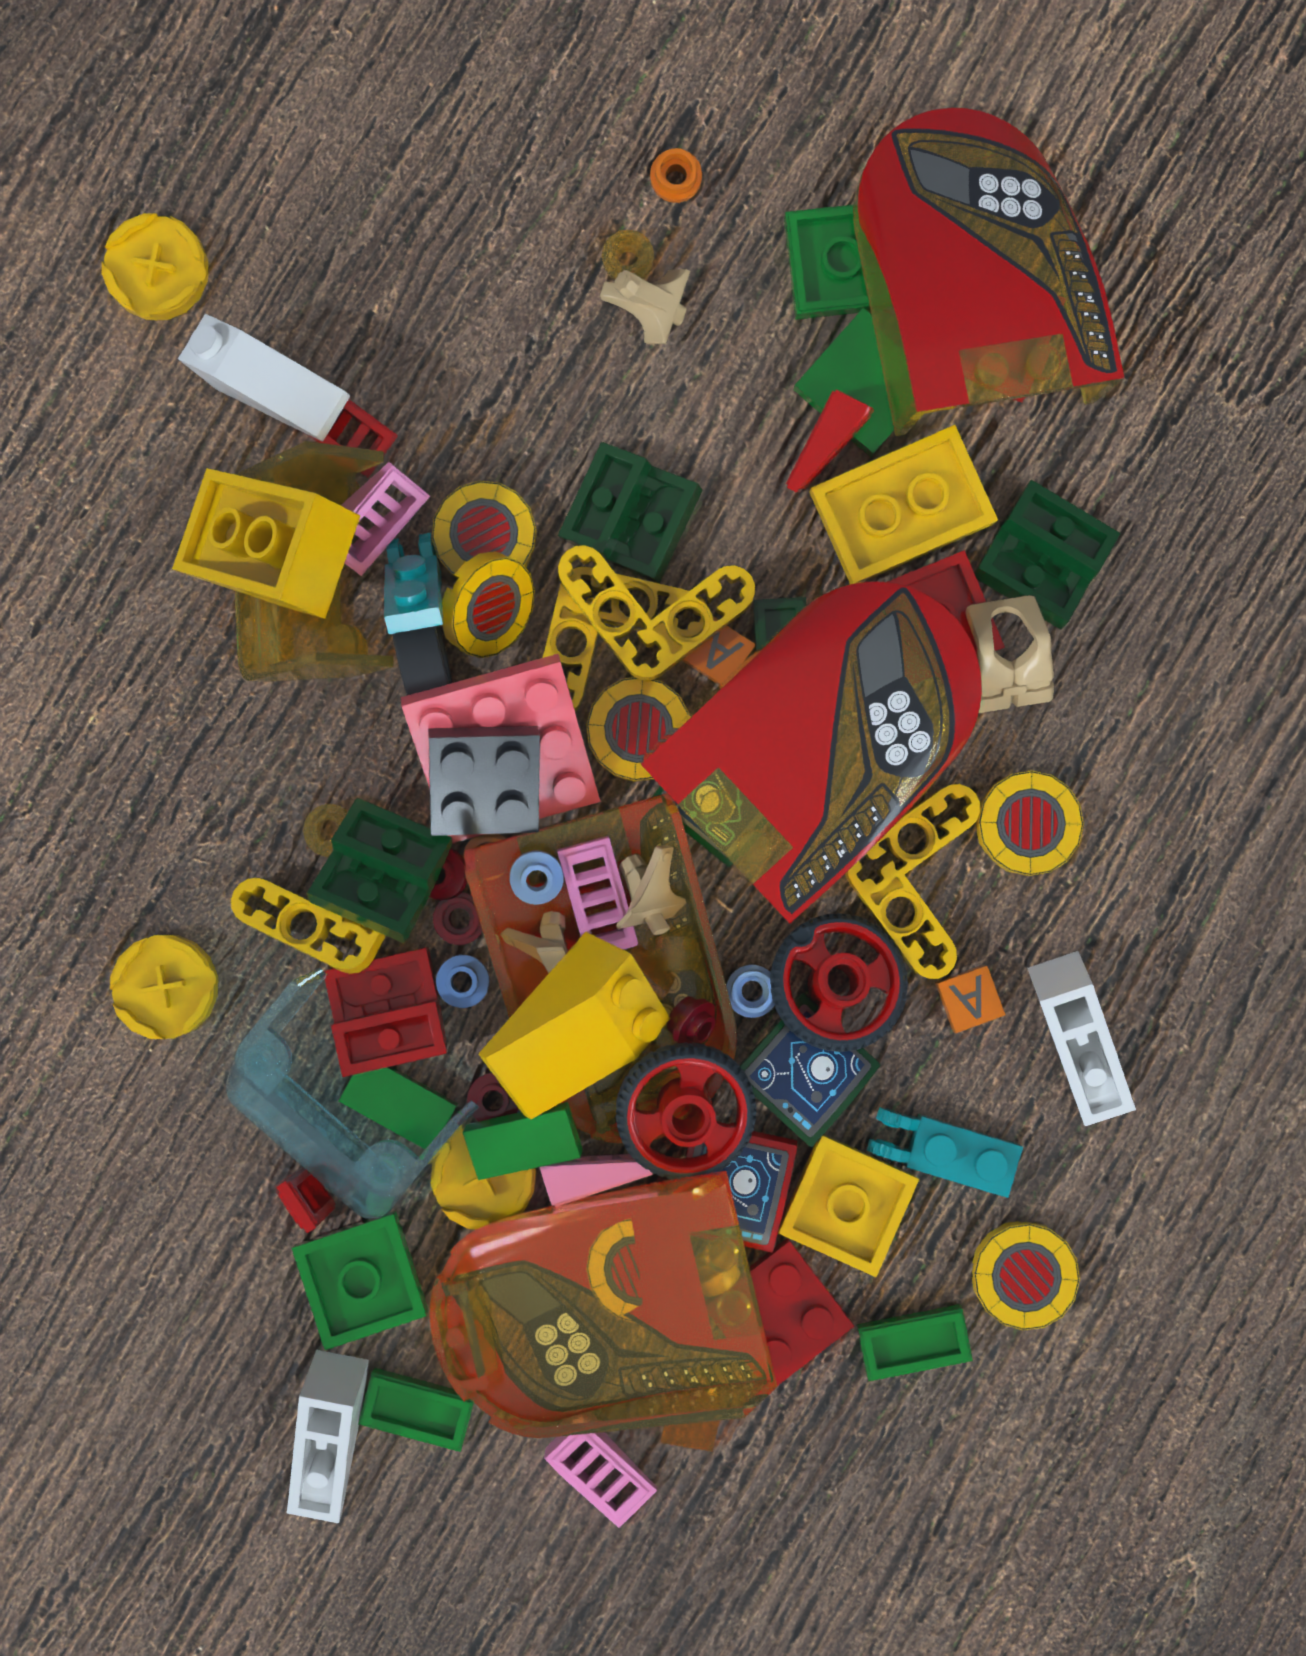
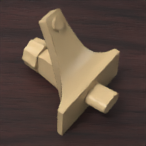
[600,269,690,344]
[616,845,687,935]
[501,911,569,973]

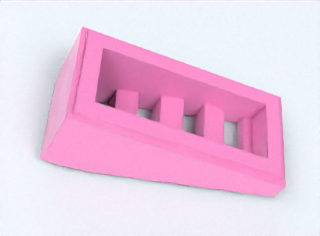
[341,462,430,576]
[557,836,638,949]
[540,1154,653,1207]
[544,1420,657,1528]

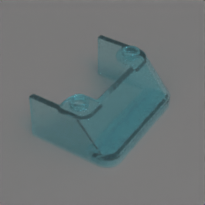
[226,968,479,1219]

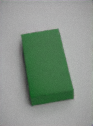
[339,1066,458,1153]
[462,1102,583,1180]
[856,1304,973,1381]
[358,1368,476,1452]

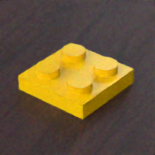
[778,1134,919,1277]

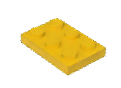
[809,425,998,584]

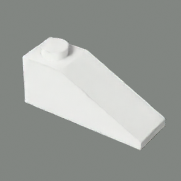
[178,314,350,442]
[1027,951,1136,1126]
[287,1350,369,1523]

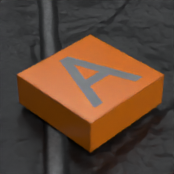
[683,616,756,688]
[935,965,1005,1033]

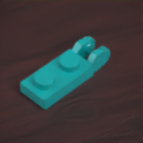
[384,532,443,634]
[866,1107,1023,1198]

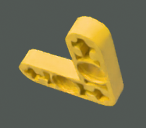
[558,545,755,681]
[543,567,707,712]
[845,784,980,979]
[231,878,386,974]

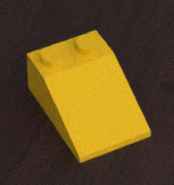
[172,468,360,619]
[478,932,670,1120]

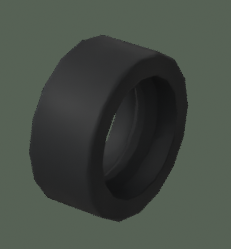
[392,625,453,695]

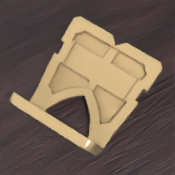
[966,595,1054,713]

